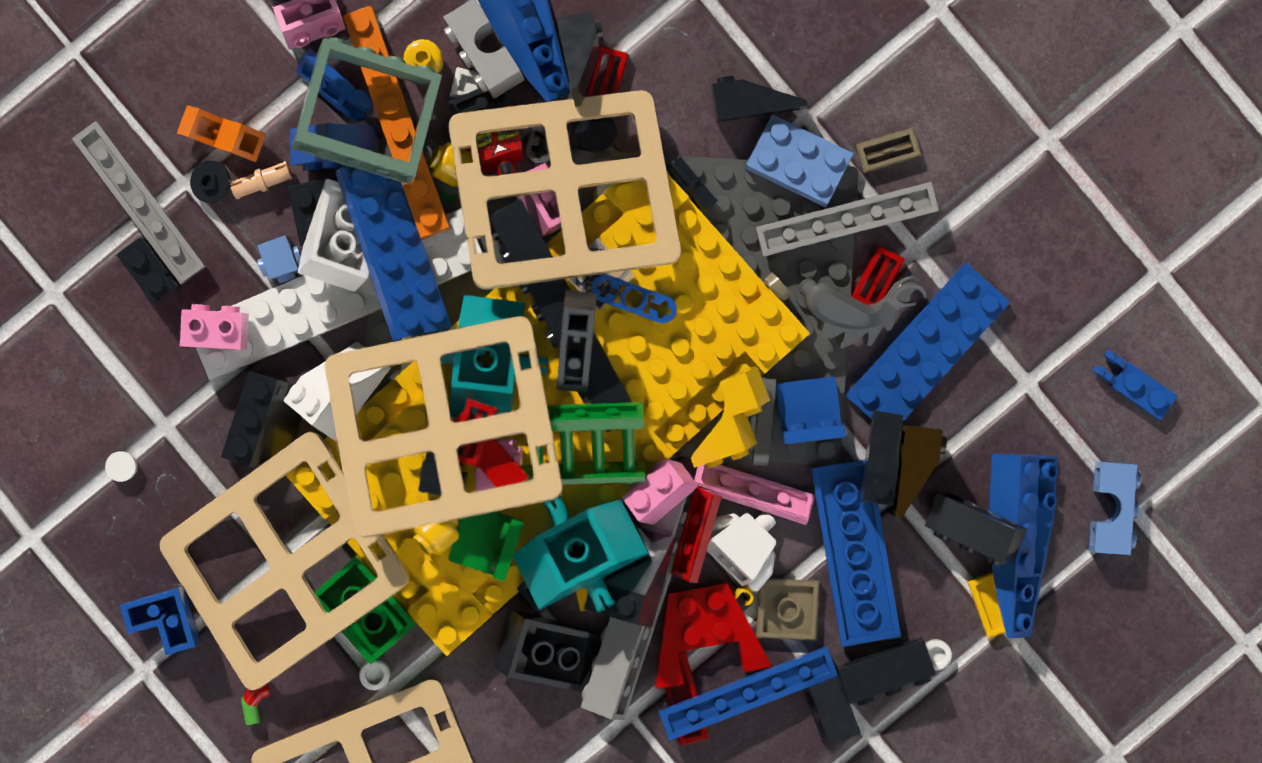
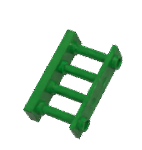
[519,402,646,485]

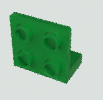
[448,511,525,582]

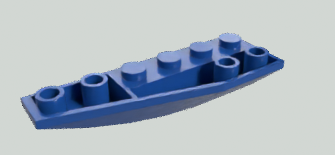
[478,0,571,102]
[989,454,1058,638]

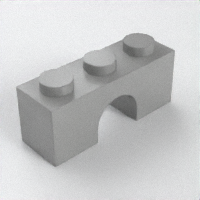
[444,0,524,99]

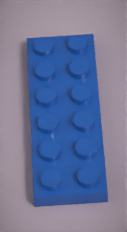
[335,166,452,342]
[844,262,1010,421]
[810,459,901,647]

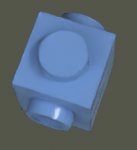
[257,235,301,284]

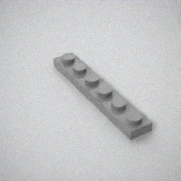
[72,121,207,285]
[755,182,939,257]

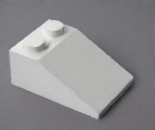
[297,179,369,292]
[283,342,391,441]

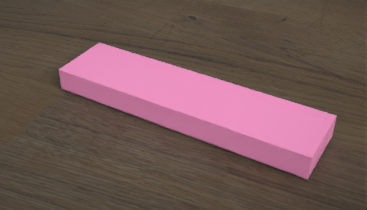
[694,464,815,525]

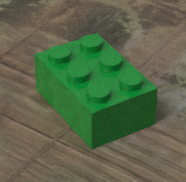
[314,555,417,665]

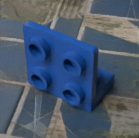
[776,377,846,444]

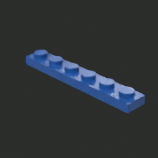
[658,646,838,740]

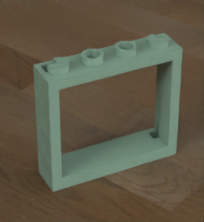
[291,38,442,185]

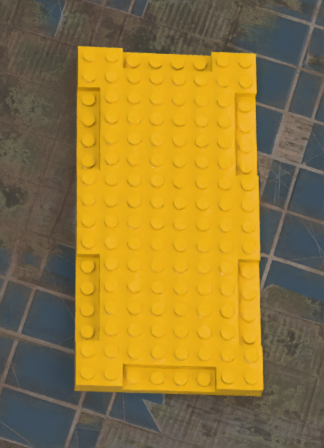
[286,173,810,656]

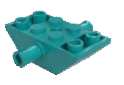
[441,295,549,418]
[513,494,649,612]

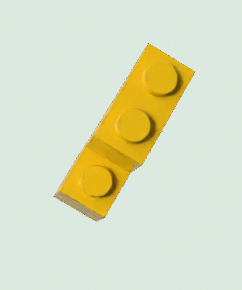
[691,366,770,469]

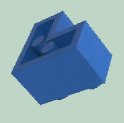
[290,123,376,171]
[120,586,201,655]

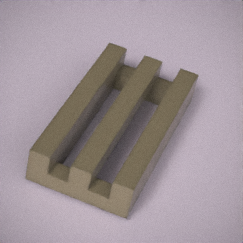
[855,127,922,174]

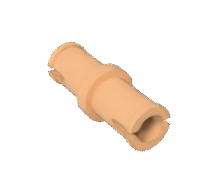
[230,161,293,199]

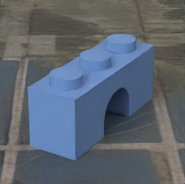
[1088,461,1141,555]

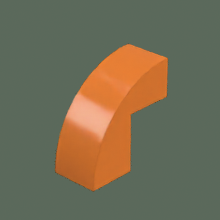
[177,105,266,162]

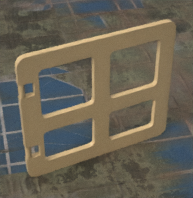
[449,90,681,290]
[325,316,563,537]
[160,432,409,690]
[251,679,474,763]

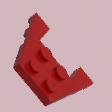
[654,583,771,689]

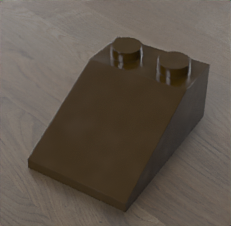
[889,425,947,518]

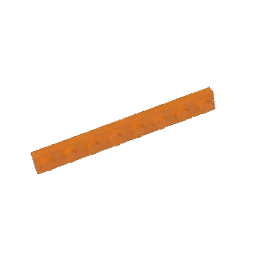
[343,5,451,240]

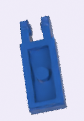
[296,48,373,123]
[1093,350,1177,421]

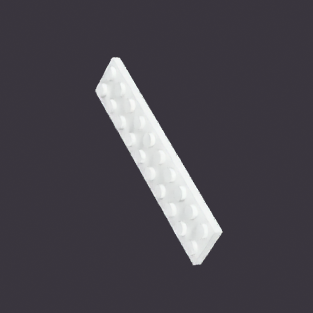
[196,208,483,381]

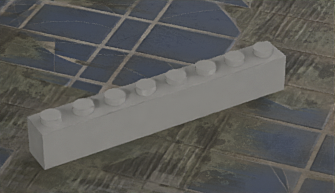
[581,491,694,720]

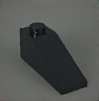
[557,11,604,107]
[711,76,807,123]
[556,290,597,392]
[859,410,903,506]

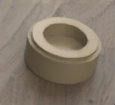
[764,272,792,302]

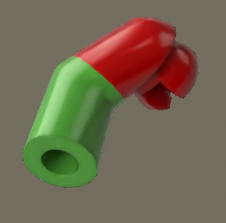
[241,684,270,725]

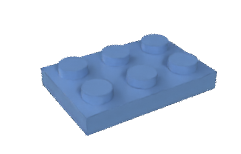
[745,114,853,208]

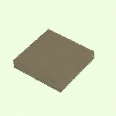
[756,578,820,641]

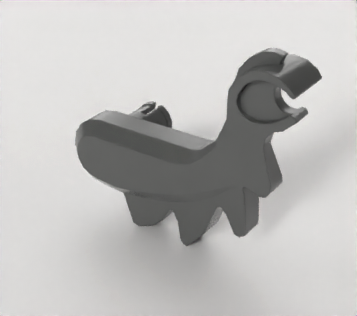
[799,276,926,349]

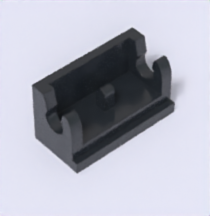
[803,676,861,745]

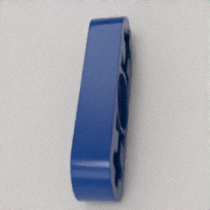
[591,275,677,323]

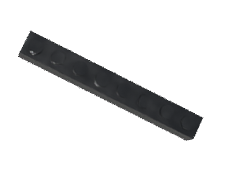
[489,199,632,433]

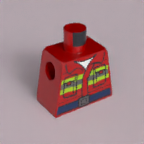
[467,104,522,175]

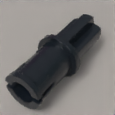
[667,156,718,213]

